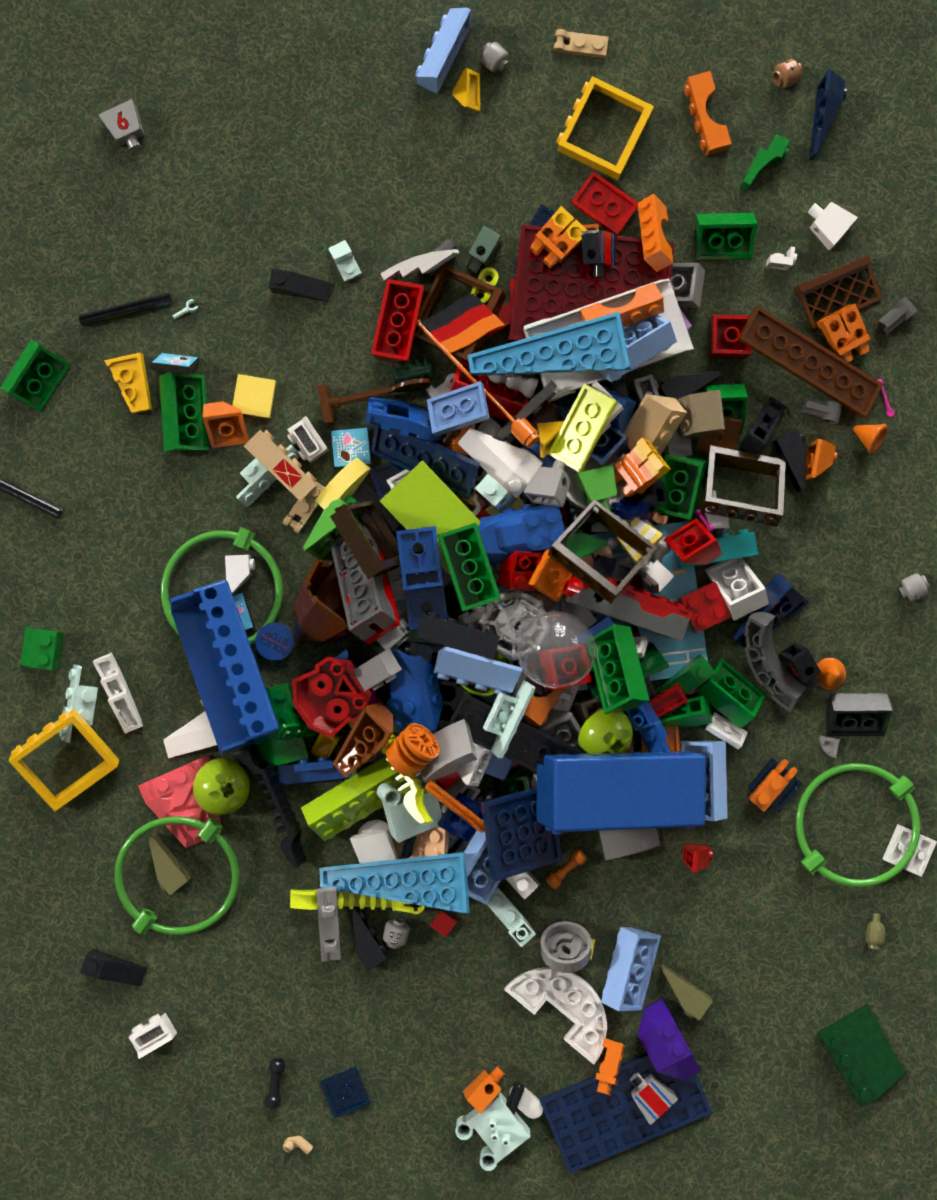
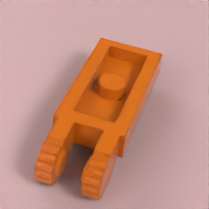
[748,759,798,812]

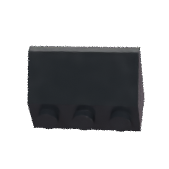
[826,693,893,736]

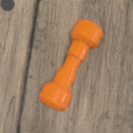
[546,849,587,889]

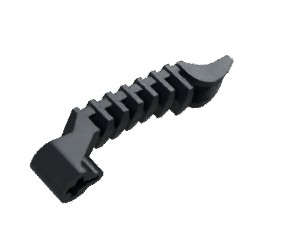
[233,743,307,868]

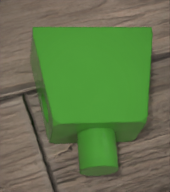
[573,465,617,511]

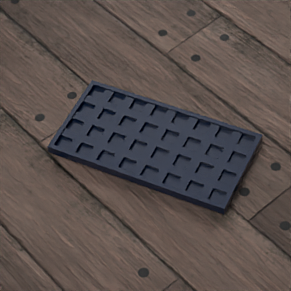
[539,1053,712,1173]

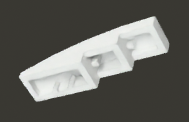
[380,250,459,280]
[93,653,143,734]

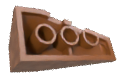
[333,702,393,777]

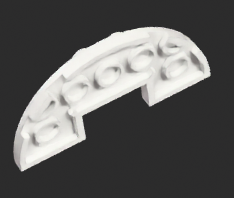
[504,967,607,1065]

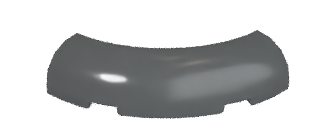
[744,612,806,712]

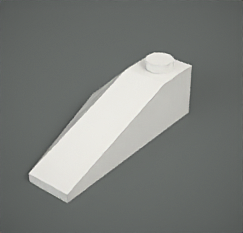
[458,428,543,498]
[163,712,217,758]

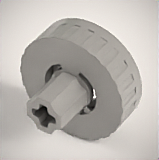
[541,921,592,973]

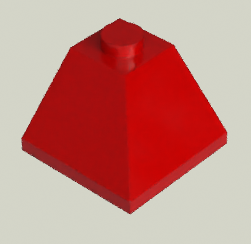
[664,518,722,565]

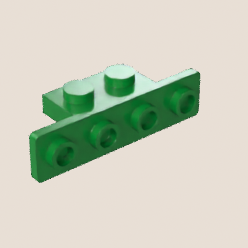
[272,707,320,741]

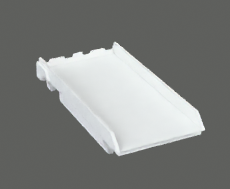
[523,279,694,402]

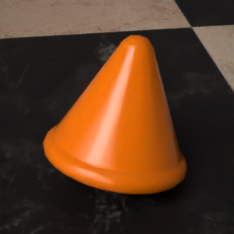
[853,424,888,454]
[816,658,846,690]

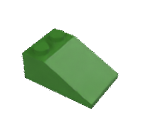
[303,498,365,560]

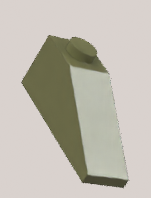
[148,833,192,895]
[660,963,713,1021]

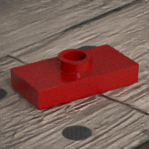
[649,684,688,718]

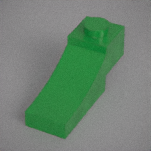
[740,134,789,191]

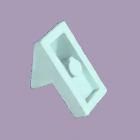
[328,240,362,283]

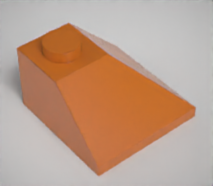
[203,401,249,448]
[806,439,837,481]

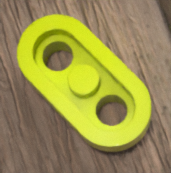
[471,267,499,304]

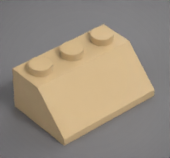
[623,394,687,456]

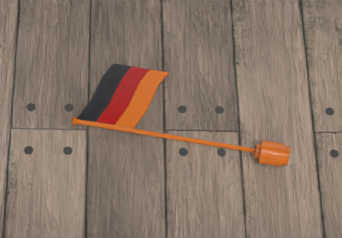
[416,294,540,448]

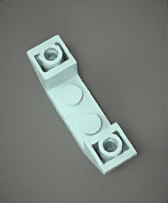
[487,886,536,947]

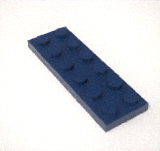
[371,425,480,499]

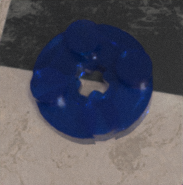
[610,498,650,520]

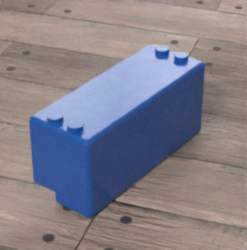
[170,580,279,756]
[536,751,706,834]

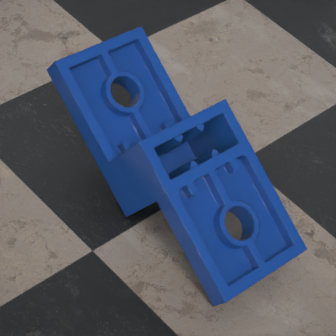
[396,526,448,630]

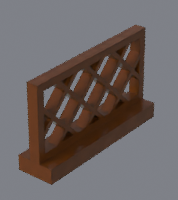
[793,255,882,329]

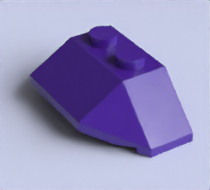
[638,998,700,1080]

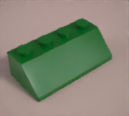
[159,372,209,453]
[437,523,501,611]
[587,624,650,714]

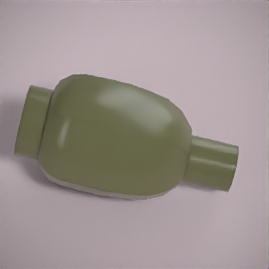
[865,913,885,950]

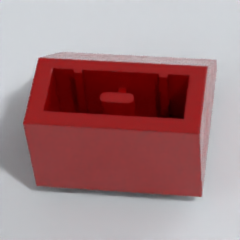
[498,551,544,591]

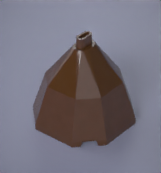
[293,559,354,645]

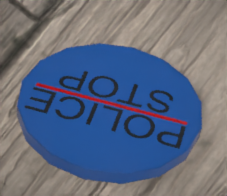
[255,622,294,661]

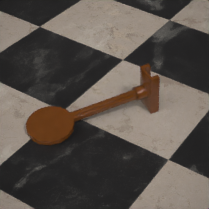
[317,378,431,426]

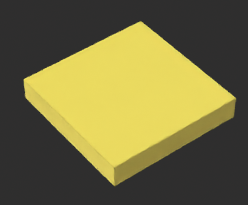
[233,374,276,419]

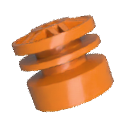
[386,723,440,777]

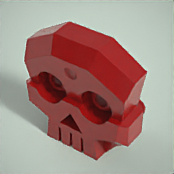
[292,656,372,738]

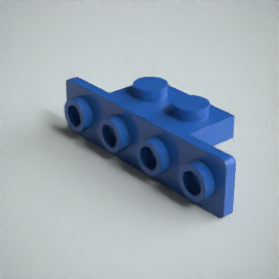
[278,757,353,785]

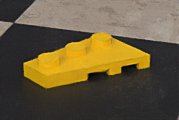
[104,353,152,414]

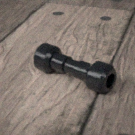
[265,1058,286,1109]

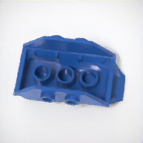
[478,504,567,564]
[382,650,443,735]

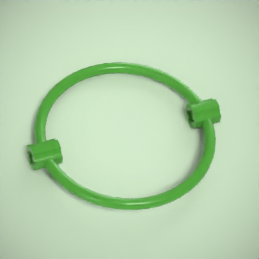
[161,527,283,646]
[796,763,920,887]
[115,816,240,935]

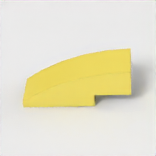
[315,457,371,509]

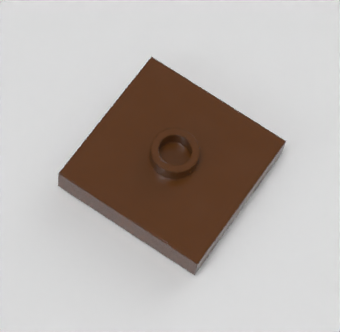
[695,416,743,453]

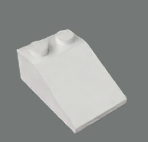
[705,558,769,620]

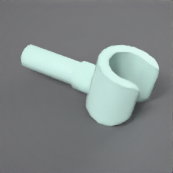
[173,299,198,319]

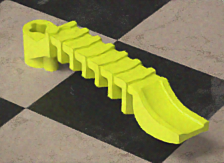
[348,721,433,824]
[290,889,425,914]

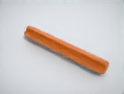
[424,780,485,833]

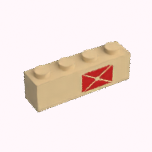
[244,430,317,501]

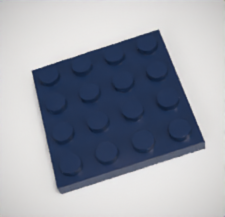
[481,787,562,882]

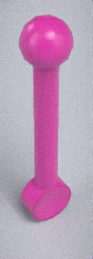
[877,379,895,417]
[695,509,713,531]

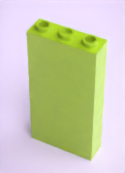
[380,460,481,575]

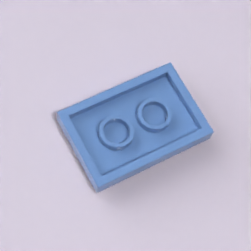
[427,381,490,437]

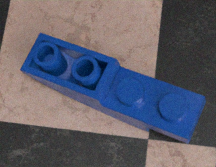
[626,702,671,753]

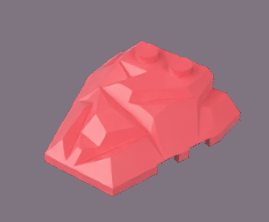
[138,755,222,848]

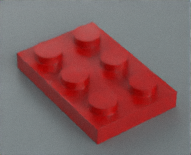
[571,171,638,236]

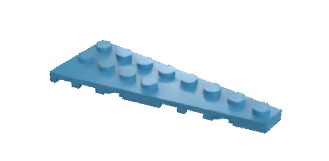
[468,312,631,376]
[319,852,470,913]

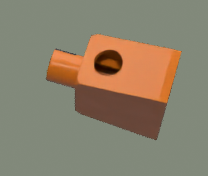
[463,1066,505,1114]

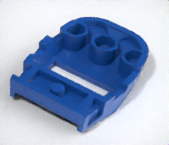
[366,397,442,441]

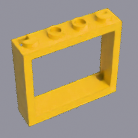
[556,76,654,180]
[9,708,119,811]

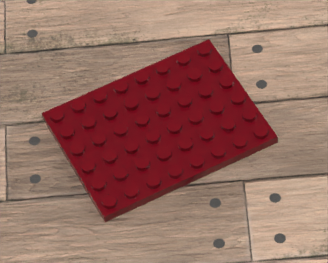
[508,224,675,342]

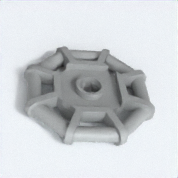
[478,590,552,662]

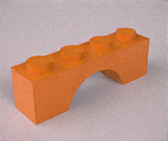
[684,71,732,157]
[638,194,673,272]
[580,283,664,327]
[522,687,567,726]

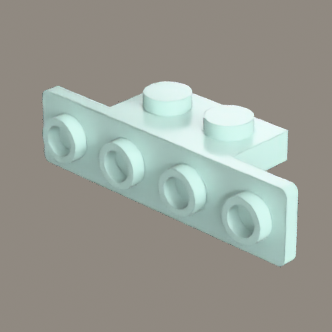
[236,444,301,507]
[60,664,98,743]
[483,680,535,759]

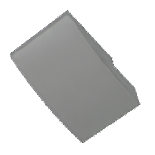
[421,719,477,783]
[599,828,660,860]

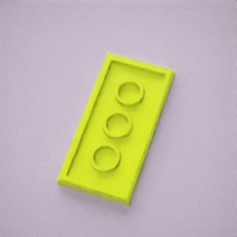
[548,384,619,472]

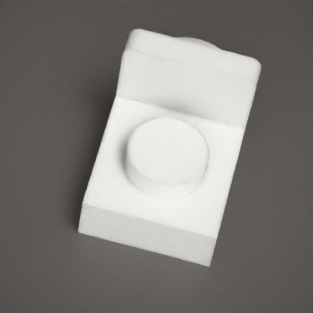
[766,247,797,271]

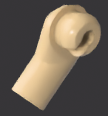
[283,1136,313,1154]

